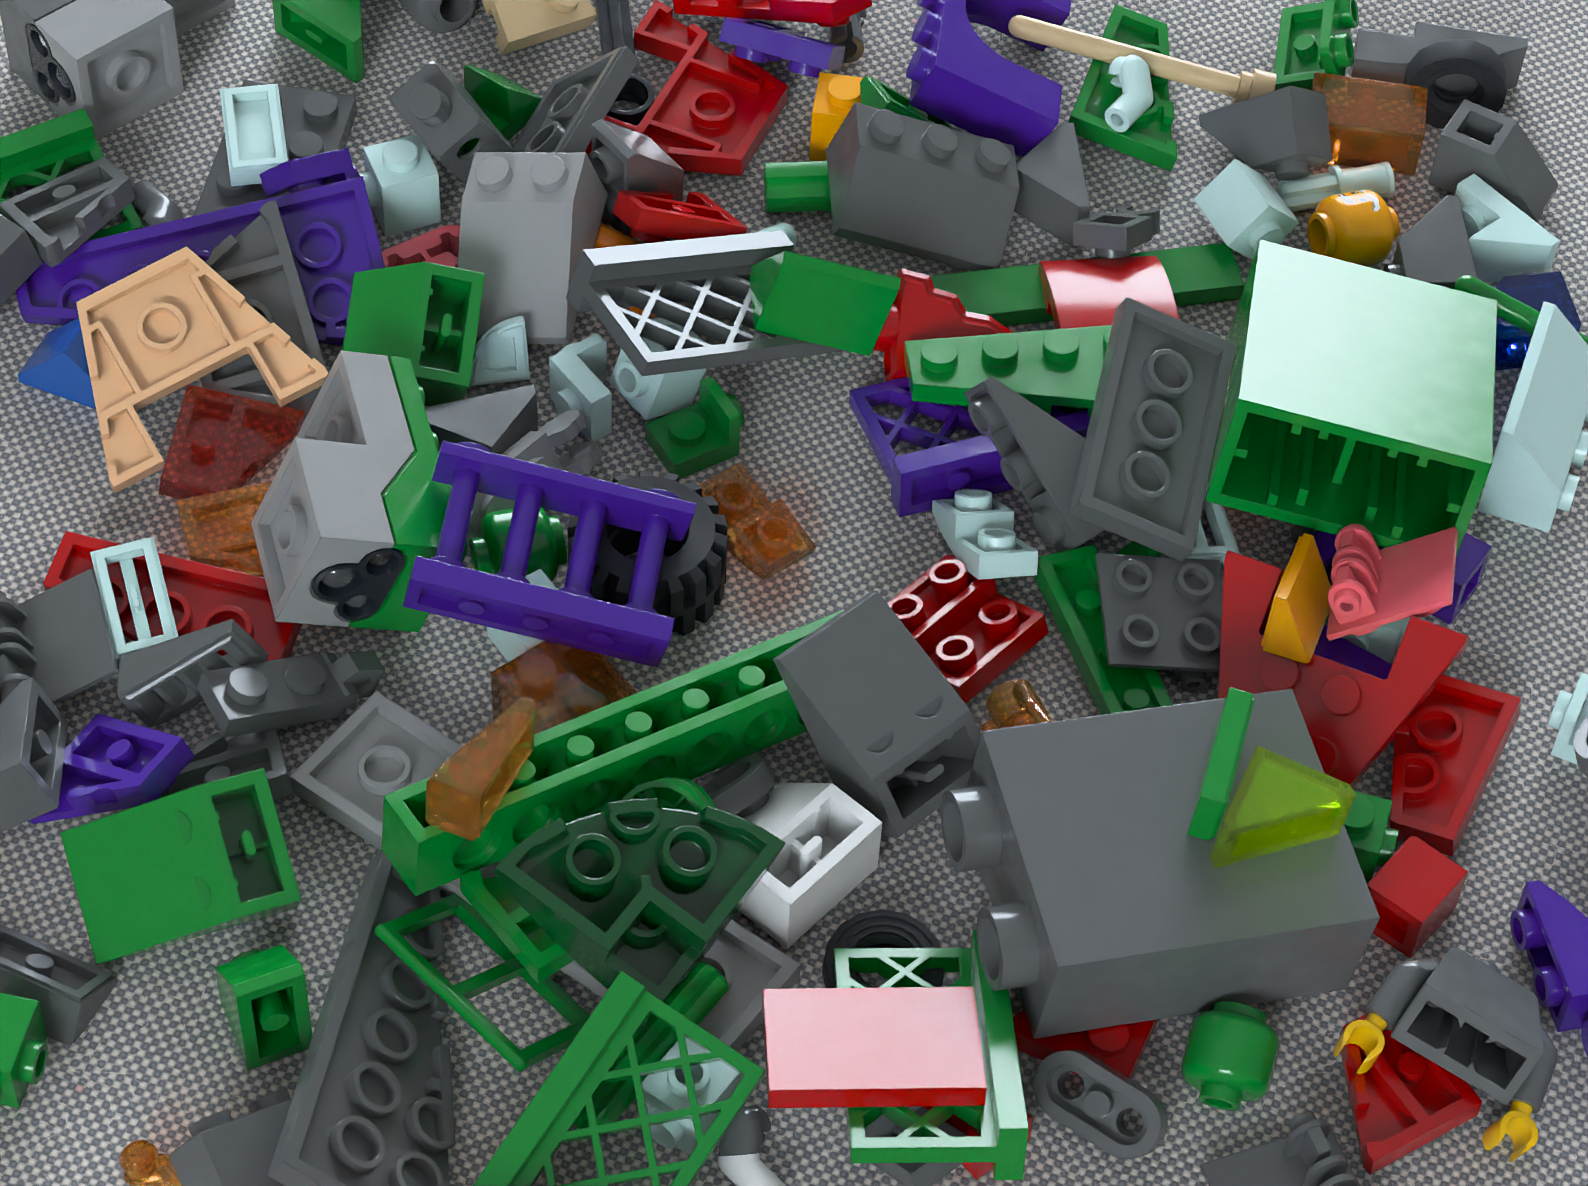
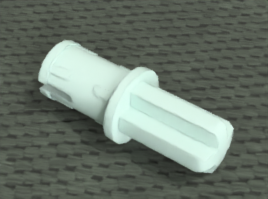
[1277,161,1395,212]

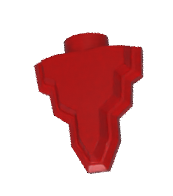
[873,268,1013,382]

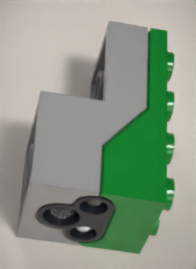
[251,351,467,632]

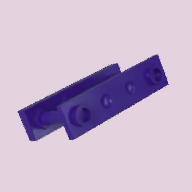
[402,441,697,668]

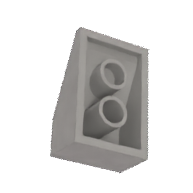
[458,152,608,345]

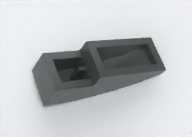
[1346,22,1528,104]

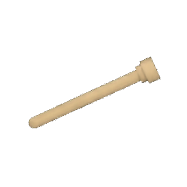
[1008,15,1277,104]

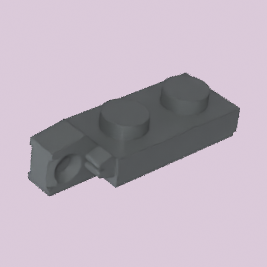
[197,651,385,737]

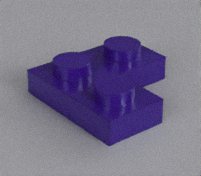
[719,18,846,78]

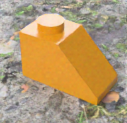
[809,72,863,161]

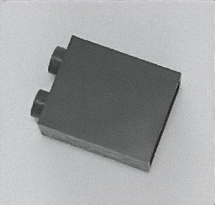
[941,689,1380,1039]

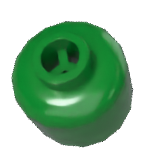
[469,507,567,582]
[1181,1001,1280,1111]

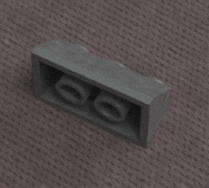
[826,102,1020,271]

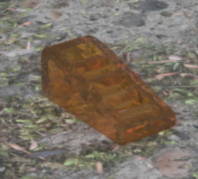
[425,697,536,841]

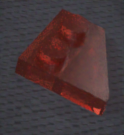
[158,384,305,508]

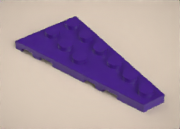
[16,176,385,345]

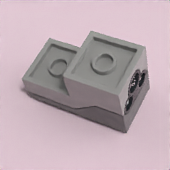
[0,0,235,140]

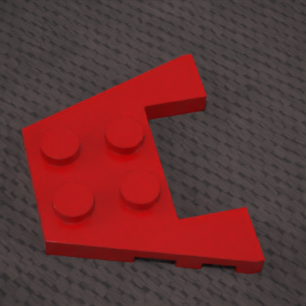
[584,0,788,176]
[1218,550,1471,790]

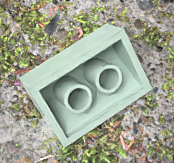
[1477,302,1588,532]

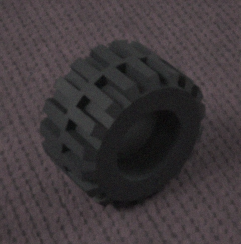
[567,471,728,636]

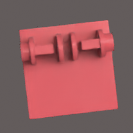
[1326,523,1458,641]

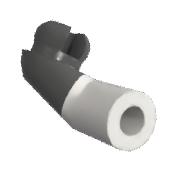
[718,1105,786,1186]

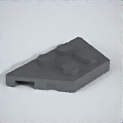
[200,200,327,419]

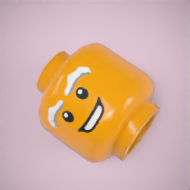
[1307,190,1399,267]

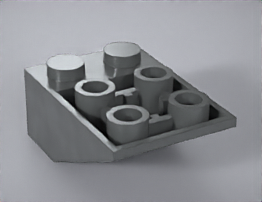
[773,591,981,837]

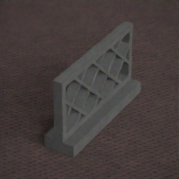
[566,230,843,376]

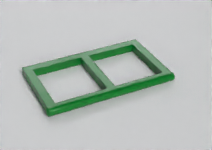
[374,893,590,1072]

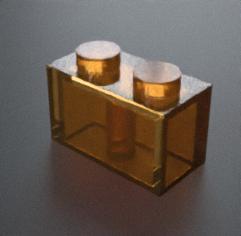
[1310,72,1428,176]

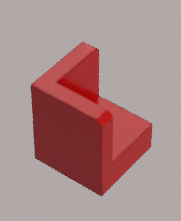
[1367,836,1468,959]

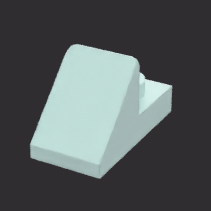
[1455,174,1560,286]

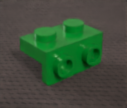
[1273,0,1359,94]

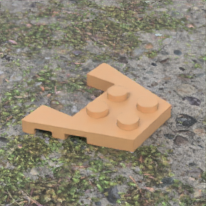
[76,246,329,493]

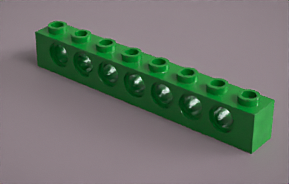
[381,610,843,896]

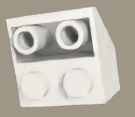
[739,783,883,949]

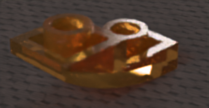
[699,462,817,581]

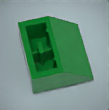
[342,262,485,407]

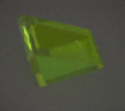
[1210,745,1356,868]

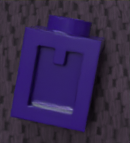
[259,148,360,197]

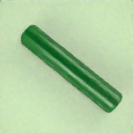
[575,961,729,1139]

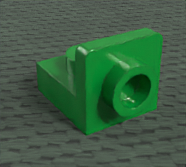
[645,376,745,479]

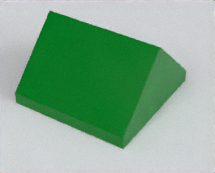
[750,251,901,356]

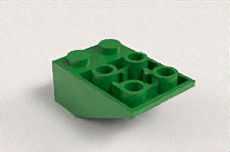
[60,767,301,966]

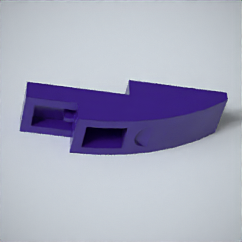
[1510,880,1588,1057]

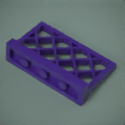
[849,377,1091,518]

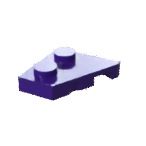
[27,713,195,824]

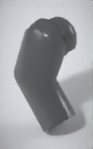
[131,180,183,228]

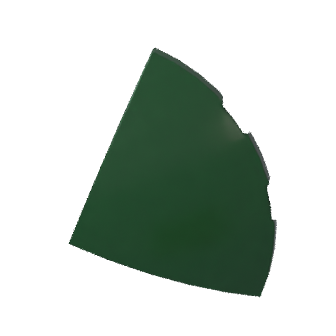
[494,798,785,1021]

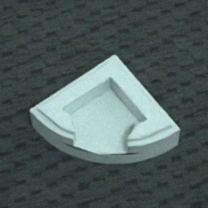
[470,316,530,386]

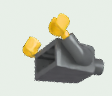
[1333,947,1557,1162]

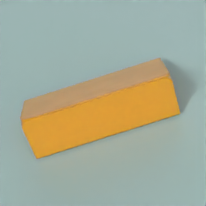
[1261,533,1331,663]

